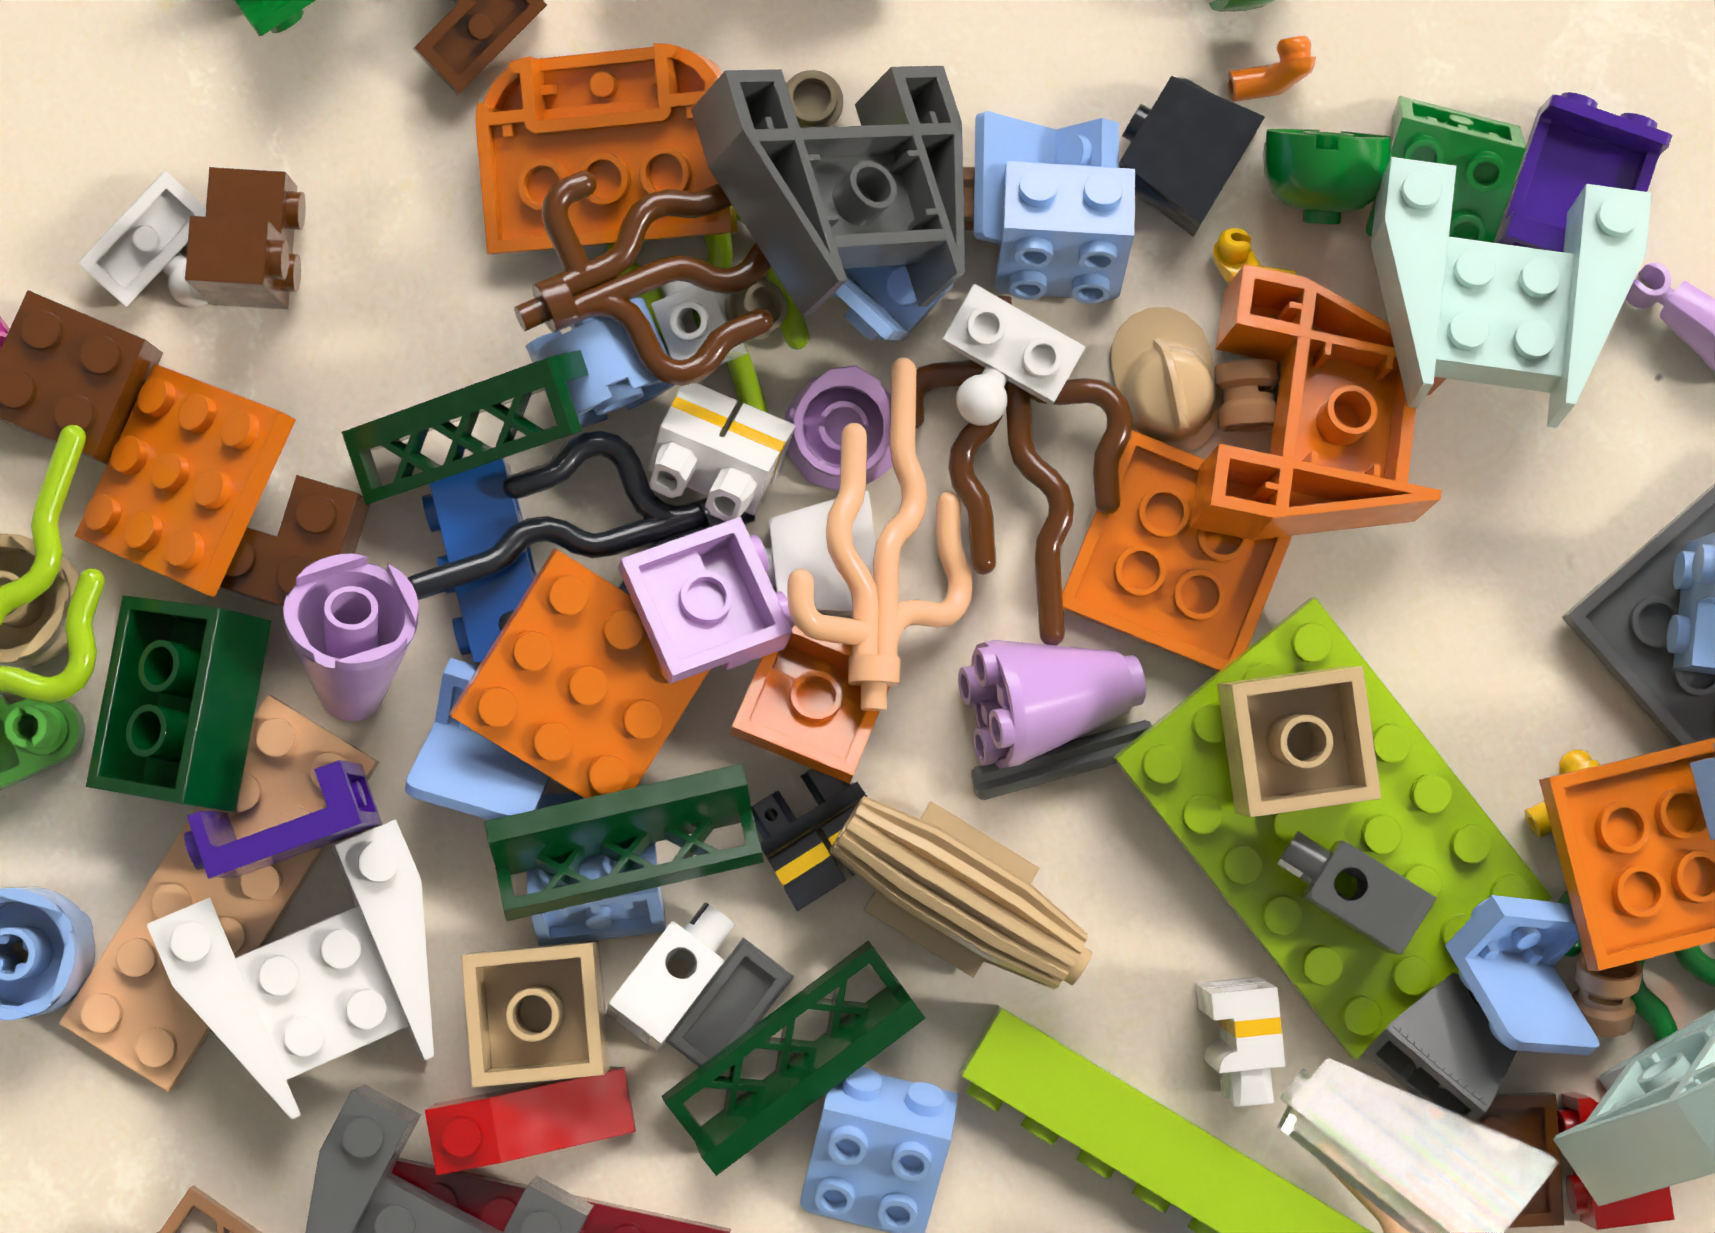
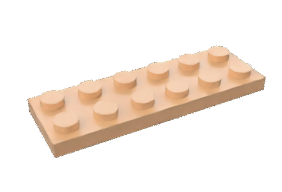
[59,694,380,1092]

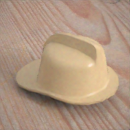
[1111,307,1221,453]

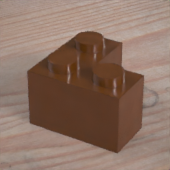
[185,167,306,309]
[219,475,370,608]

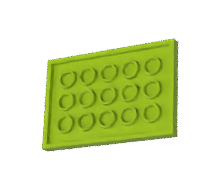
[1112,597,1553,1060]

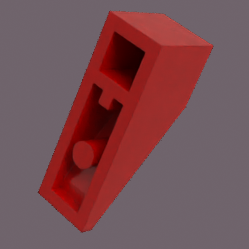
[425,1067,636,1175]

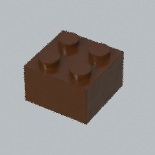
[0,290,163,465]

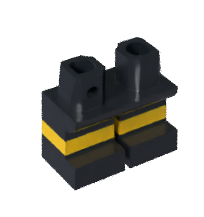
[751,768,867,912]

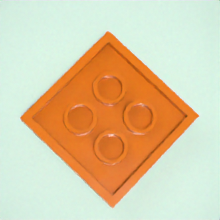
[74,363,296,598]
[1062,430,1292,672]
[449,548,710,798]
[1539,737,1715,971]

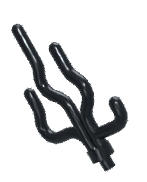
[407,431,755,631]

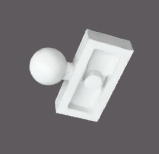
[78,171,210,308]
[941,284,1085,426]

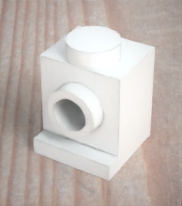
[651,281,748,365]

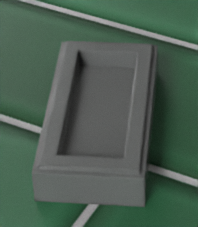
[665,937,794,1067]

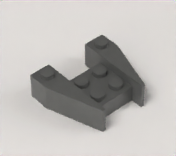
[691,66,965,316]
[305,1084,594,1233]

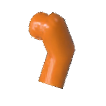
[1227,36,1316,102]

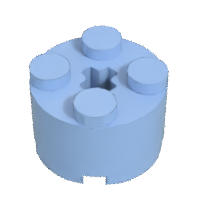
[525,298,674,428]
[0,887,95,1021]

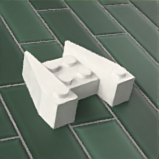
[146,820,434,1119]

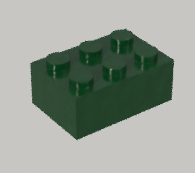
[86,595,272,812]

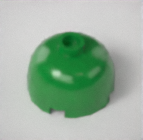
[1263,129,1392,225]

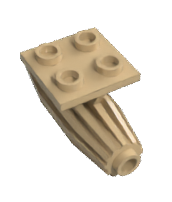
[830,796,1092,990]

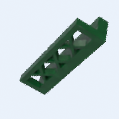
[341,350,589,505]
[484,763,764,922]
[661,940,926,1176]

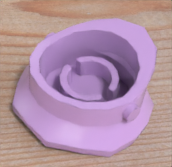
[784,365,892,490]

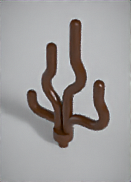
[514,171,773,386]
[916,296,1132,645]

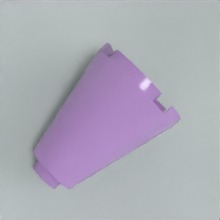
[283,554,419,721]

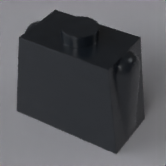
[1119,76,1265,237]

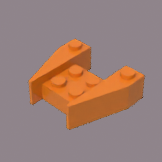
[1190,264,1447,540]

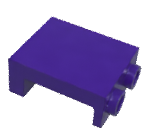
[1494,92,1673,252]
[184,760,383,879]

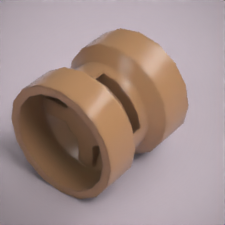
[1215,359,1279,432]
[1572,952,1643,1037]

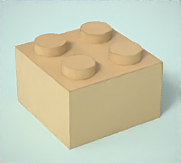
[1217,666,1381,817]
[461,941,610,1088]

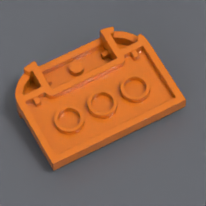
[475,43,738,255]

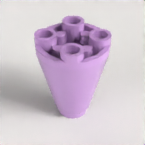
[958,640,1146,769]

